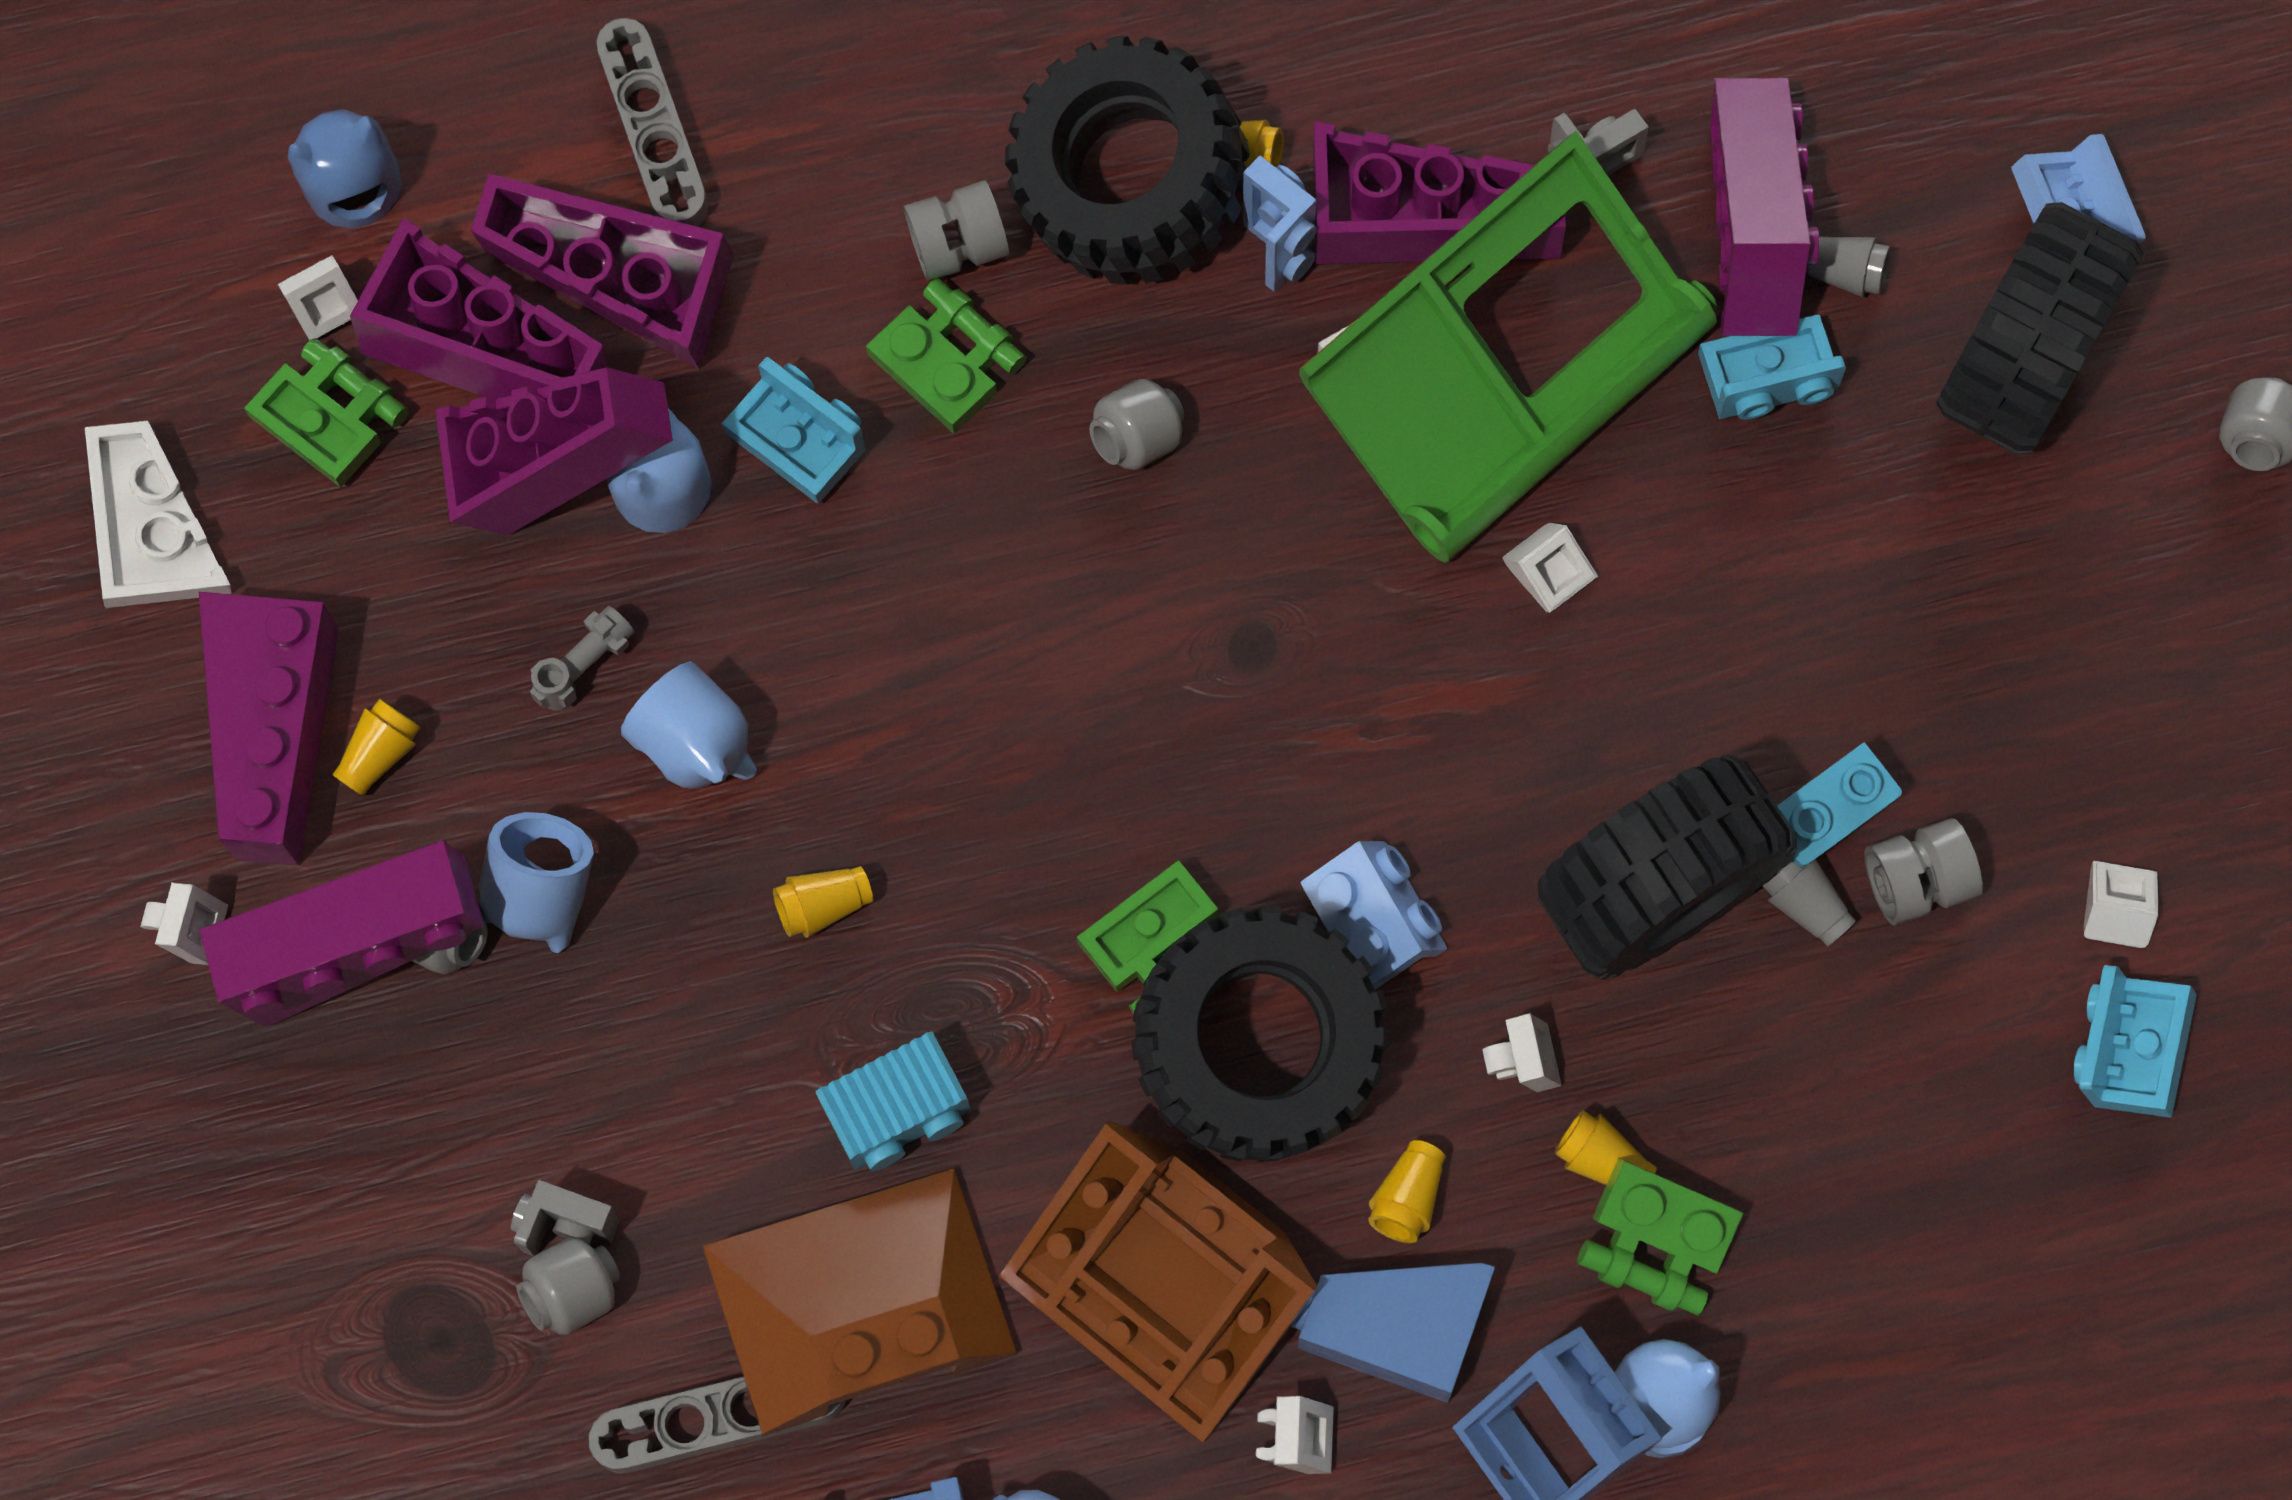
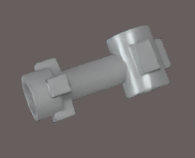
[530,606,634,710]

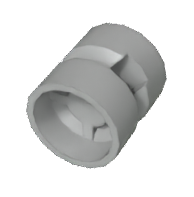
[903,180,1010,282]
[1864,818,1983,926]

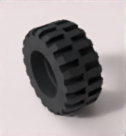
[1005,36,1250,285]
[1936,202,2144,455]
[1538,755,1797,980]
[1131,906,1390,1163]

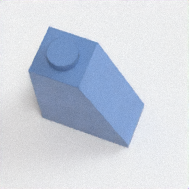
[1290,1263,1495,1403]

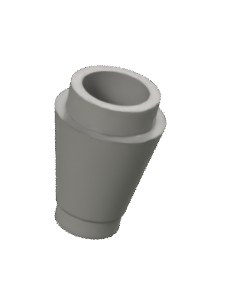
[1806,237,1891,298]
[1762,858,1856,946]

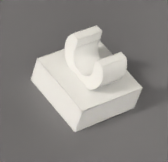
[278,255,358,340]
[140,883,228,965]
[1482,1013,1562,1092]
[1256,1396,1334,1474]

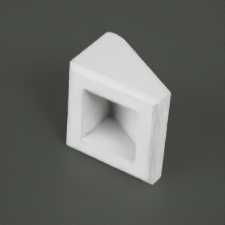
[1502,523,1598,613]
[2084,861,2158,948]

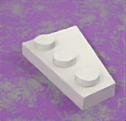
[85,421,232,608]

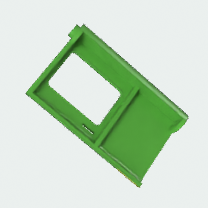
[1299,130,1717,563]

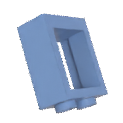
[1452,1327,1662,1500]

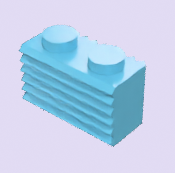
[815,1031,971,1172]

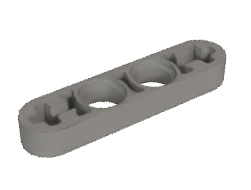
[596,18,709,227]
[589,1377,846,1473]

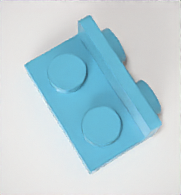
[1777,742,1902,867]

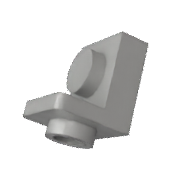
[1548,109,1649,176]
[511,1179,621,1256]

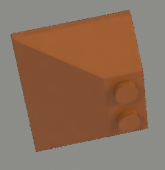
[999,1121,1318,1443]
[703,1168,1017,1437]

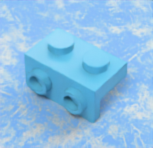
[1698,314,1846,420]
[721,357,866,504]
[2074,965,2197,1118]

